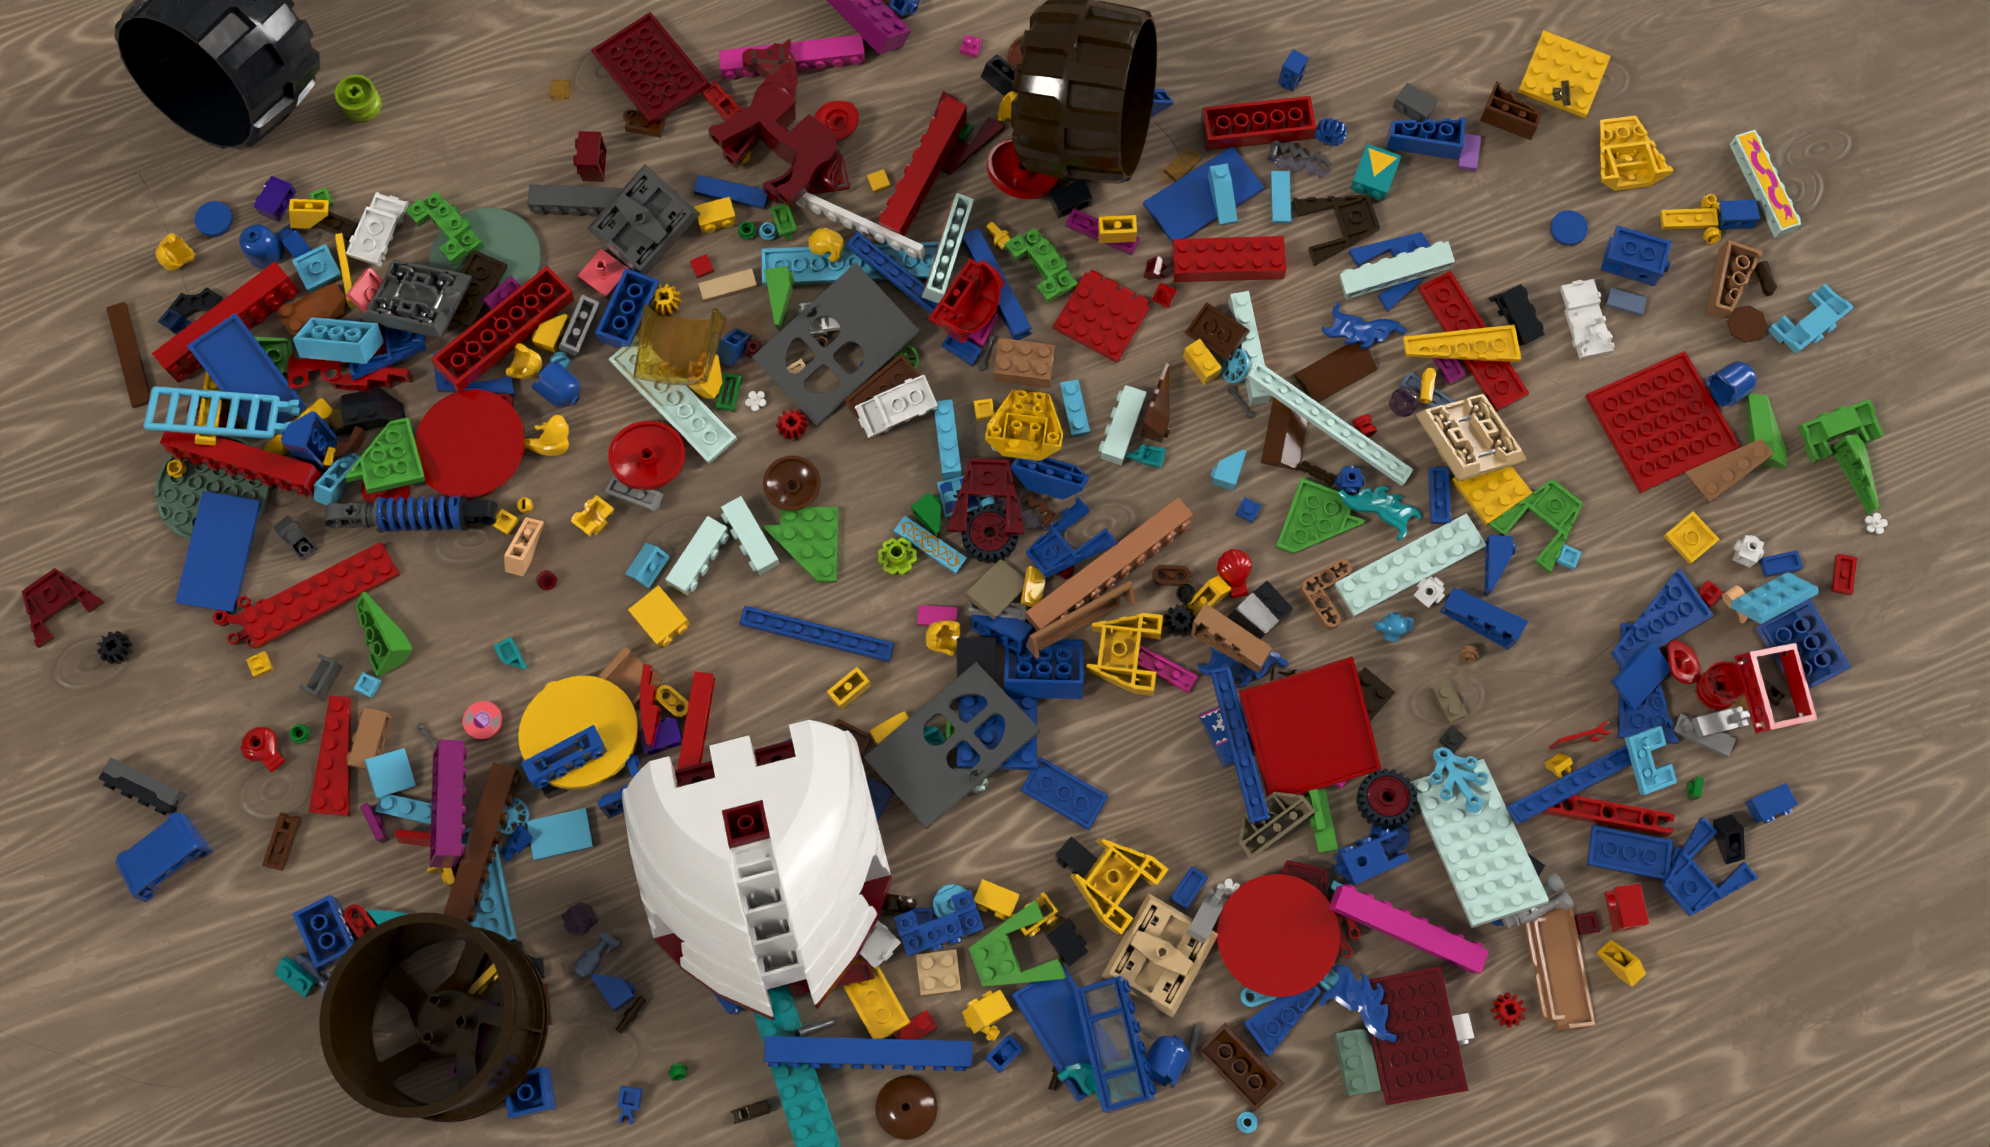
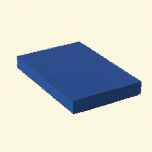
[1610,640,1671,710]

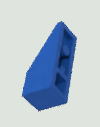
[1484,535,1516,596]
[971,615,1033,654]

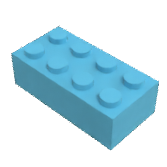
[293,317,384,364]

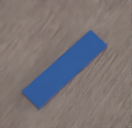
[693,175,768,210]

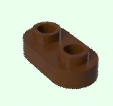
[1152,565,1191,586]

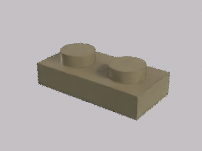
[1431,680,1467,724]

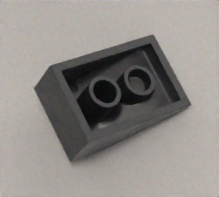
[1227,580,1293,640]

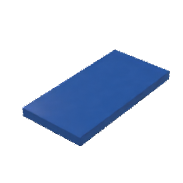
[1143,146,1264,243]
[187,313,307,439]
[175,491,262,613]
[1011,963,1124,1102]

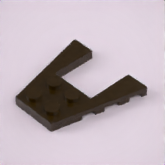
[1292,195,1380,266]

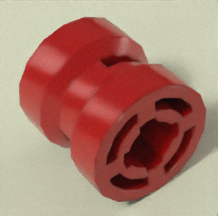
[1352,414,1377,438]

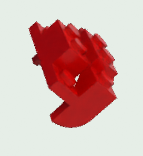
[928,258,1005,344]

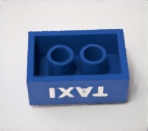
[292,895,356,971]

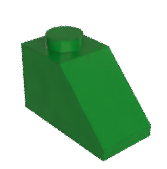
[911,492,941,538]

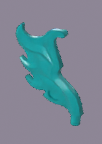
[1337,486,1422,541]
[1057,1047,1152,1104]

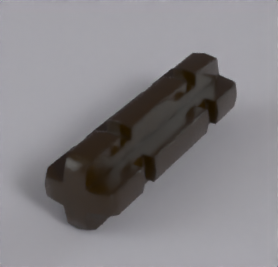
[1299,460,1336,485]

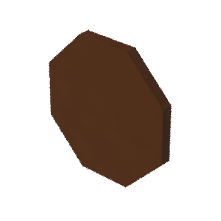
[1727,305,1768,343]

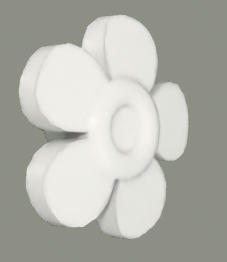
[745,391,767,411]
[1865,513,1888,534]
[1217,878,1240,899]

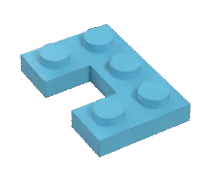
[1624,726,1677,795]

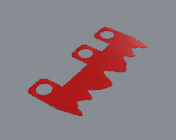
[287,334,393,389]

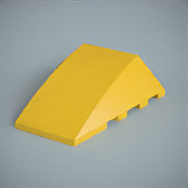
[1600,116,1674,191]

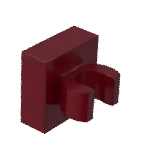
[1143,256,1167,280]

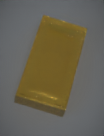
[1164,146,1202,182]

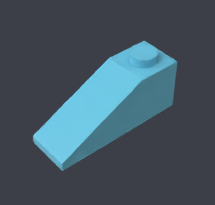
[1207,163,1238,226]
[314,453,361,506]

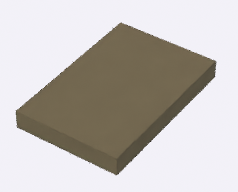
[965,560,1025,620]

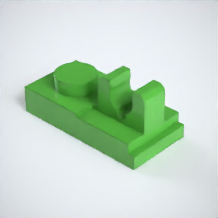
[770,204,797,241]

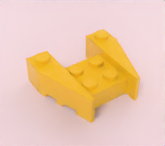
[1086,613,1163,696]
[1070,839,1169,935]

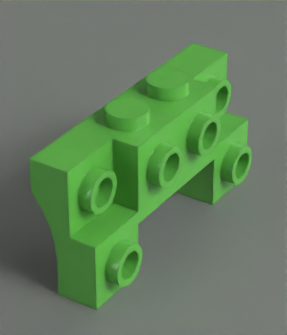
[405,191,484,266]
[1005,228,1077,304]
[1798,399,1884,464]

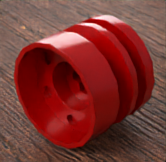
[1695,661,1744,711]

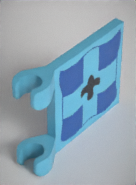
[937,476,995,518]

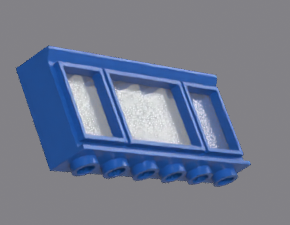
[1073,976,1156,1113]

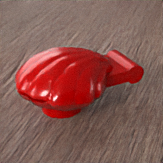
[1217,549,1253,598]
[240,727,286,773]

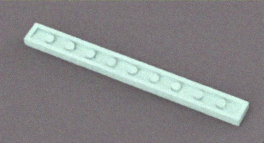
[1246,361,1413,486]

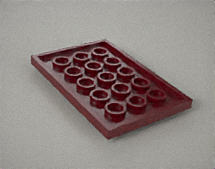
[591,12,711,125]
[1369,966,1469,1105]

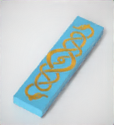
[893,516,967,574]

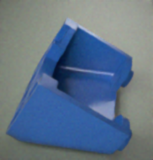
[115,812,213,902]

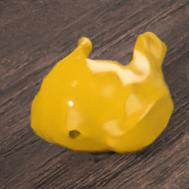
[524,414,569,456]

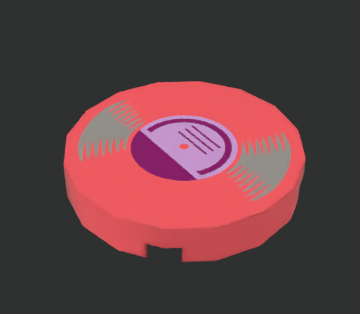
[463,701,503,740]

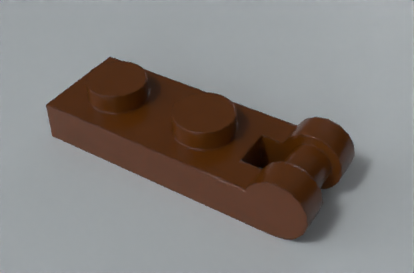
[262,812,302,871]

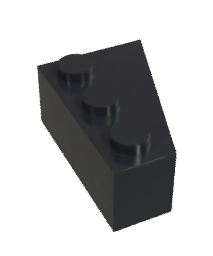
[1488,284,1545,346]

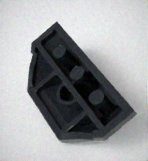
[328,388,406,436]

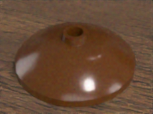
[763,456,821,511]
[875,1076,937,1140]

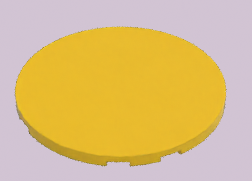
[518,676,639,789]

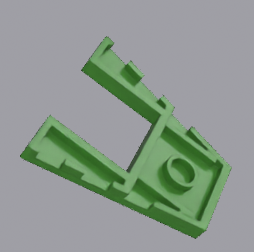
[1489,479,1583,573]
[968,900,1066,987]

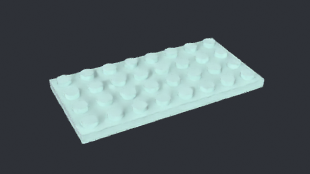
[1410,759,1549,928]

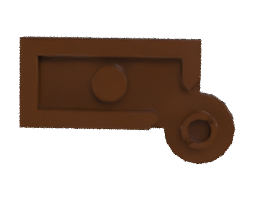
[623,109,666,138]

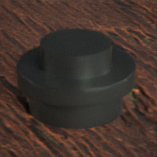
[1176,584,1195,603]

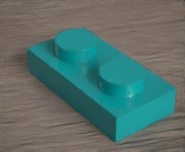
[274,956,317,998]

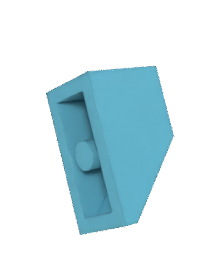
[1210,450,1246,491]

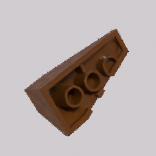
[1140,363,1171,443]

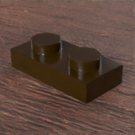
[316,211,358,241]

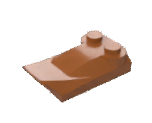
[277,282,346,338]

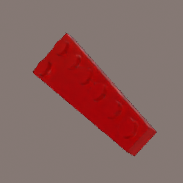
[308,696,351,817]

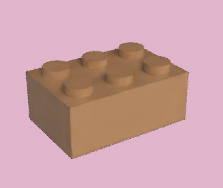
[994,338,1055,388]

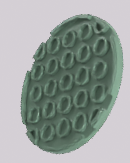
[430,208,542,312]
[155,435,272,541]

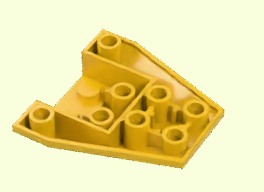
[985,389,1063,461]

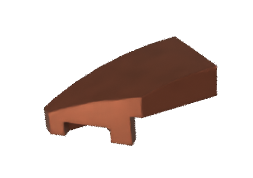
[334,426,367,457]

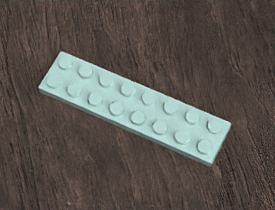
[609,335,737,464]
[1334,513,1487,617]

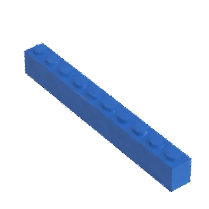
[763,1036,972,1071]

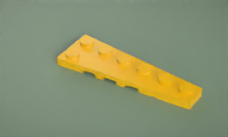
[1402,325,1521,362]

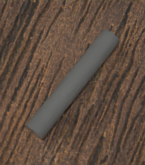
[795,1018,836,1037]
[1183,1024,1202,1074]

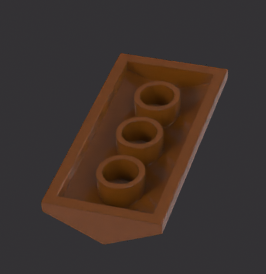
[1294,342,1377,403]
[1261,397,1308,471]
[1196,1023,1284,1111]

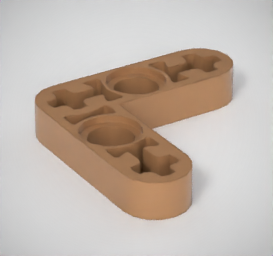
[1301,559,1352,629]

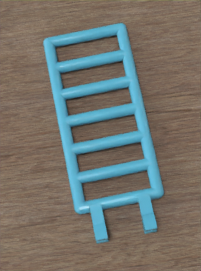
[143,386,300,439]

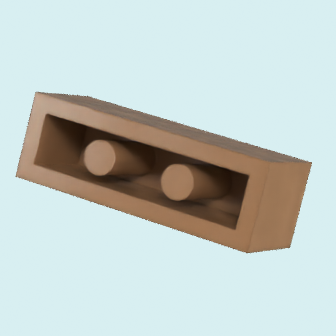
[347,707,392,771]

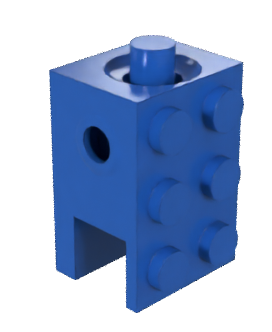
[1600,225,1672,286]
[1333,828,1410,885]

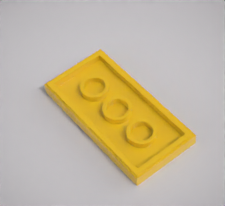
[843,957,911,1039]

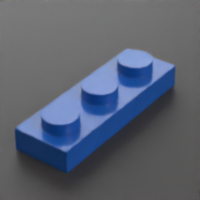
[1428,467,1451,524]

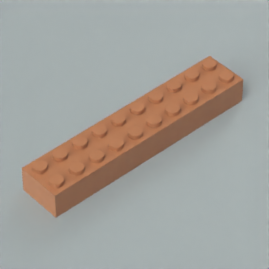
[1025,497,1193,633]

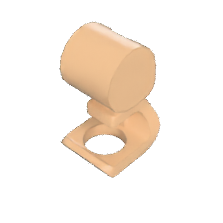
[1722,585,1750,624]

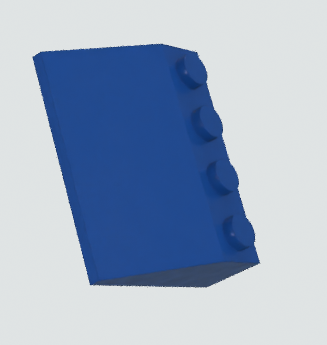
[1756,599,1853,689]
[1004,639,1084,699]

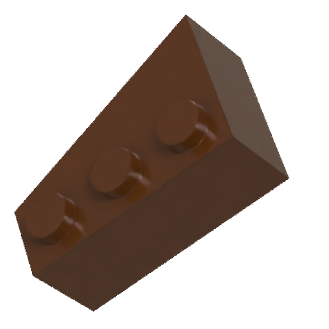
[1480,81,1542,140]

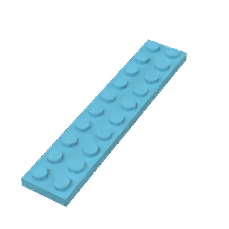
[762,242,939,286]

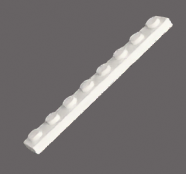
[796,192,926,260]

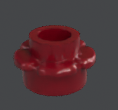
[744,340,762,357]

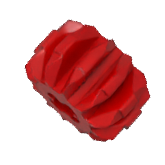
[776,408,808,441]
[1490,992,1527,1028]

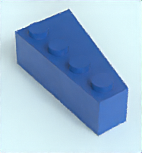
[1386,117,1466,160]
[1440,588,1528,650]

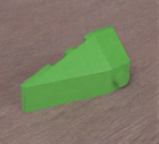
[1747,393,1787,468]
[1831,434,1879,515]
[355,592,413,676]

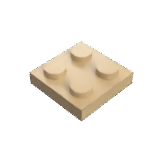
[916,949,961,996]

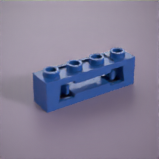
[521,725,607,789]

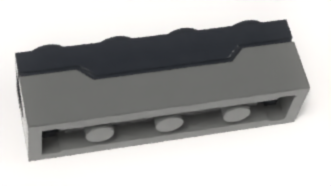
[98,758,186,816]

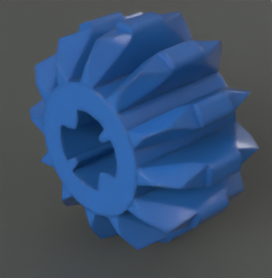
[1315,117,1347,146]

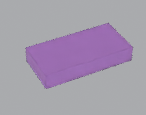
[1458,133,1481,171]

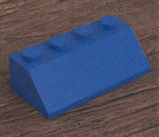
[595,268,660,348]
[281,411,339,473]

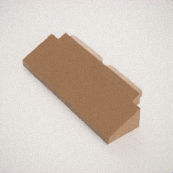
[1026,581,1135,659]
[1525,908,1596,1031]

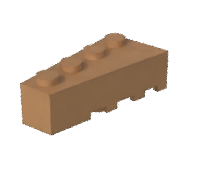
[1685,439,1774,504]

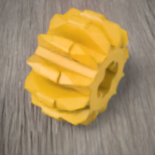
[650,283,681,316]

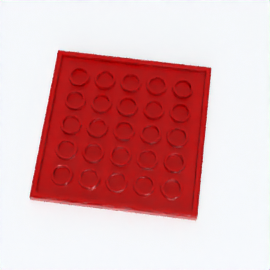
[1585,351,1741,494]

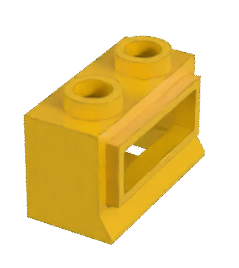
[1011,892,1058,938]

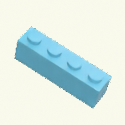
[934,399,961,480]

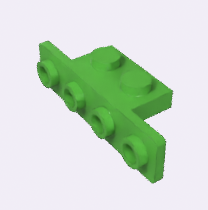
[1305,787,1338,853]

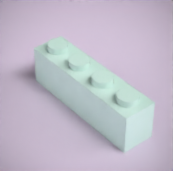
[1098,385,1147,466]
[720,496,780,576]
[665,516,729,596]

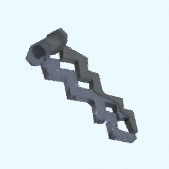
[1267,140,1331,178]

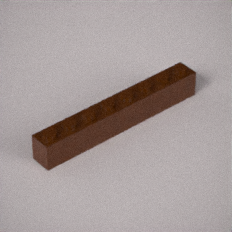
[443,762,521,924]

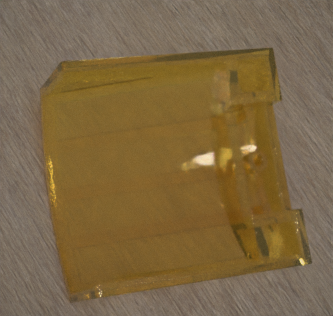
[634,305,726,385]

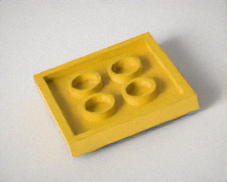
[1451,467,1533,526]

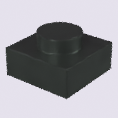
[1438,725,1467,754]

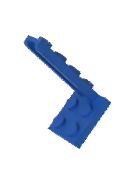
[597,753,641,819]

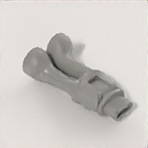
[1502,873,1574,929]

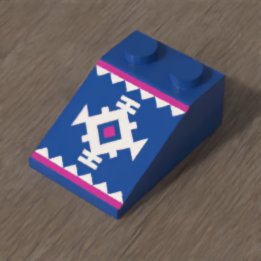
[1199,707,1255,769]

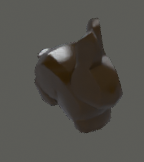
[880,894,917,915]

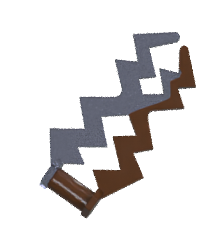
[994,486,1056,531]

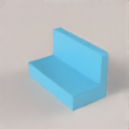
[625,543,670,588]

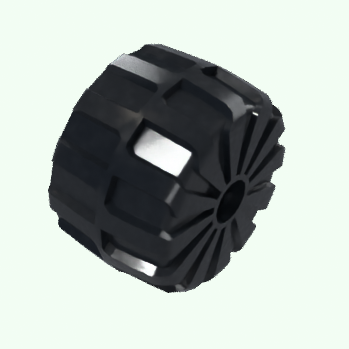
[114,0,320,150]

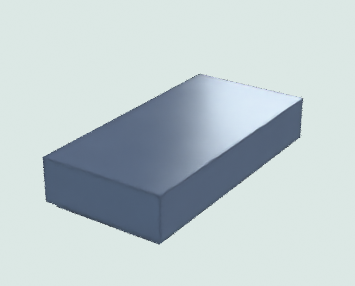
[1605,287,1647,316]

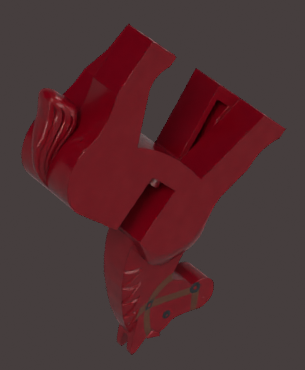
[708,39,842,208]

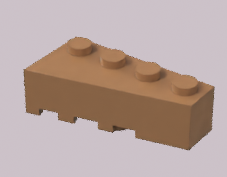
[1705,240,1764,320]
[1191,603,1272,673]

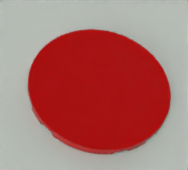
[414,389,525,499]
[1217,874,1340,998]

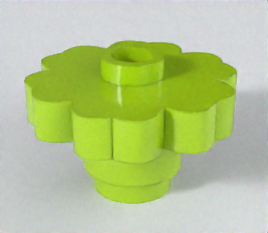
[878,538,917,576]

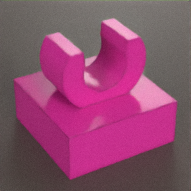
[960,34,982,58]

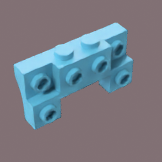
[1768,283,1854,354]

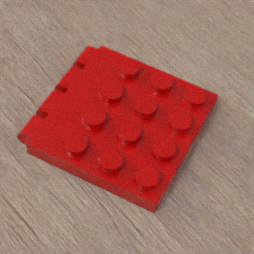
[1052,269,1150,363]

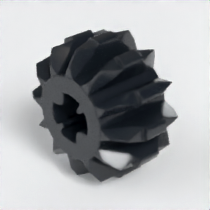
[1163,604,1196,637]
[97,631,133,664]

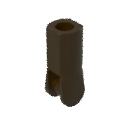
[1755,261,1777,296]
[1762,677,1786,706]
[731,1100,770,1124]

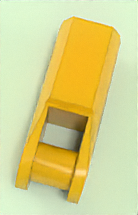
[1418,368,1436,404]

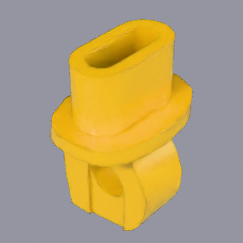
[986,222,1011,250]

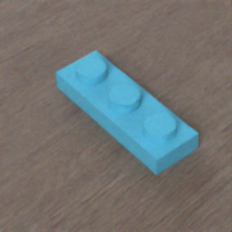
[1060,379,1090,437]
[375,794,431,825]

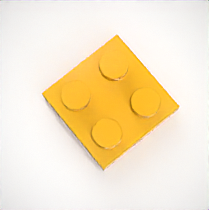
[1663,511,1720,564]

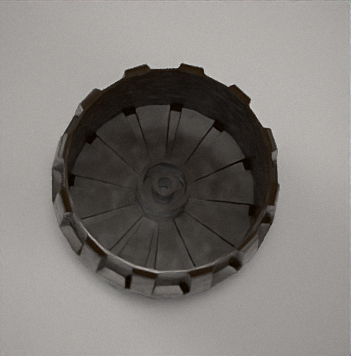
[1011,0,1157,184]

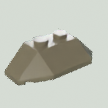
[1239,792,1316,859]

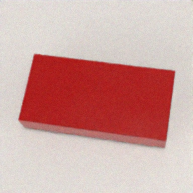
[395,829,430,846]

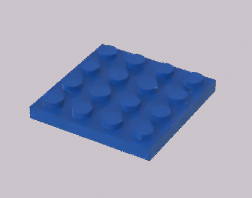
[957,695,1038,770]

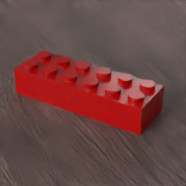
[1201,96,1316,150]
[1171,236,1287,282]

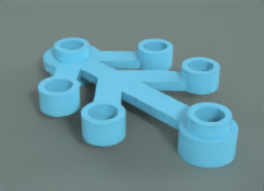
[1430,747,1488,813]

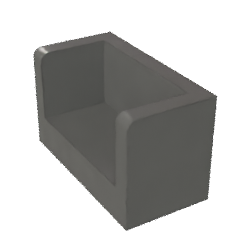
[299,653,342,701]

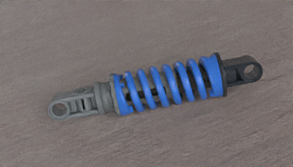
[324,495,498,533]

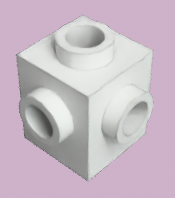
[1732,535,1764,568]
[1414,577,1445,608]

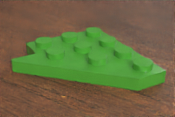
[345,417,425,494]
[1275,478,1365,555]
[764,507,839,583]

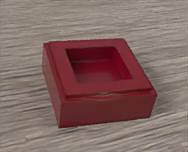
[1574,912,1600,935]

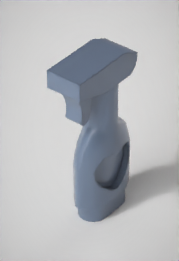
[574,931,622,979]
[293,953,331,994]

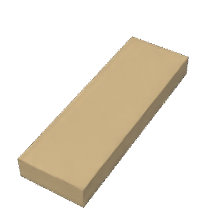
[698,269,757,302]

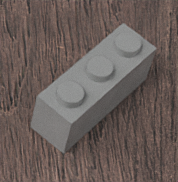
[558,294,599,357]

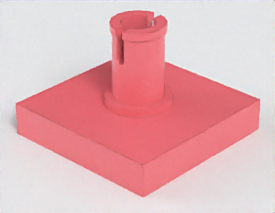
[578,249,630,299]
[346,268,383,313]

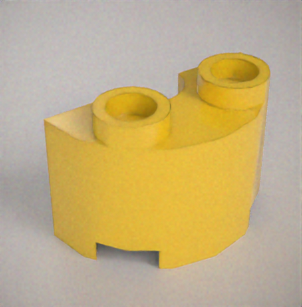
[571,495,614,537]

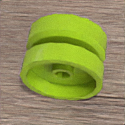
[335,74,382,122]

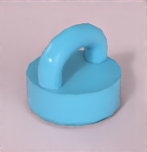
[550,352,570,369]

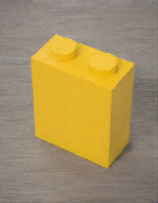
[628,585,690,649]

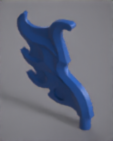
[1321,302,1407,349]
[1197,647,1288,687]
[1320,964,1397,1043]

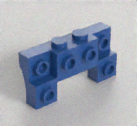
[893,890,985,957]

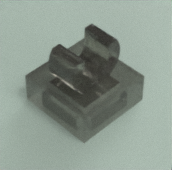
[1552,80,1571,106]

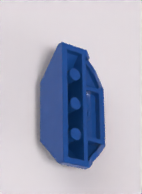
[1011,457,1089,500]

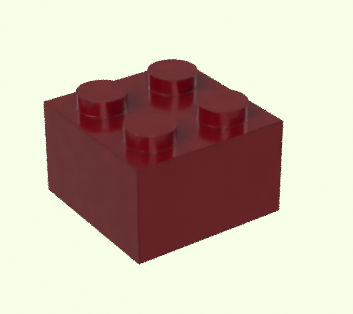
[573,131,607,182]

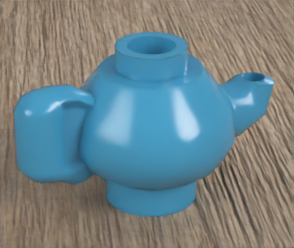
[1374,612,1414,642]

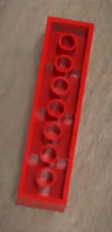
[878,96,968,236]
[151,262,300,383]
[431,266,574,393]
[160,431,322,498]

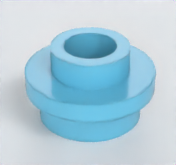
[759,222,778,241]
[1236,1112,1258,1133]

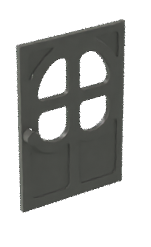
[752,263,921,427]
[863,662,1040,829]

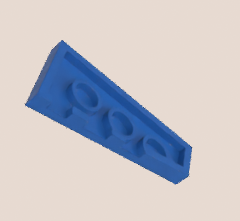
[1244,985,1321,1058]

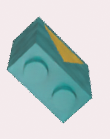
[1350,144,1401,201]

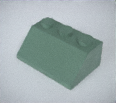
[1332,1029,1383,1097]

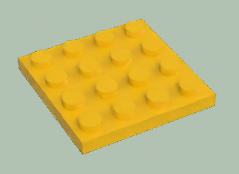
[1518,30,1611,118]

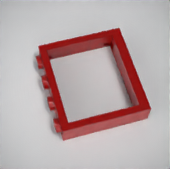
[1734,643,1817,733]

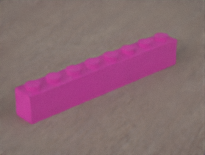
[719,35,865,79]
[1329,884,1489,974]

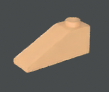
[504,517,544,576]

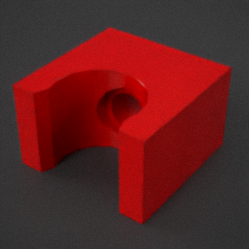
[1604,884,1649,932]

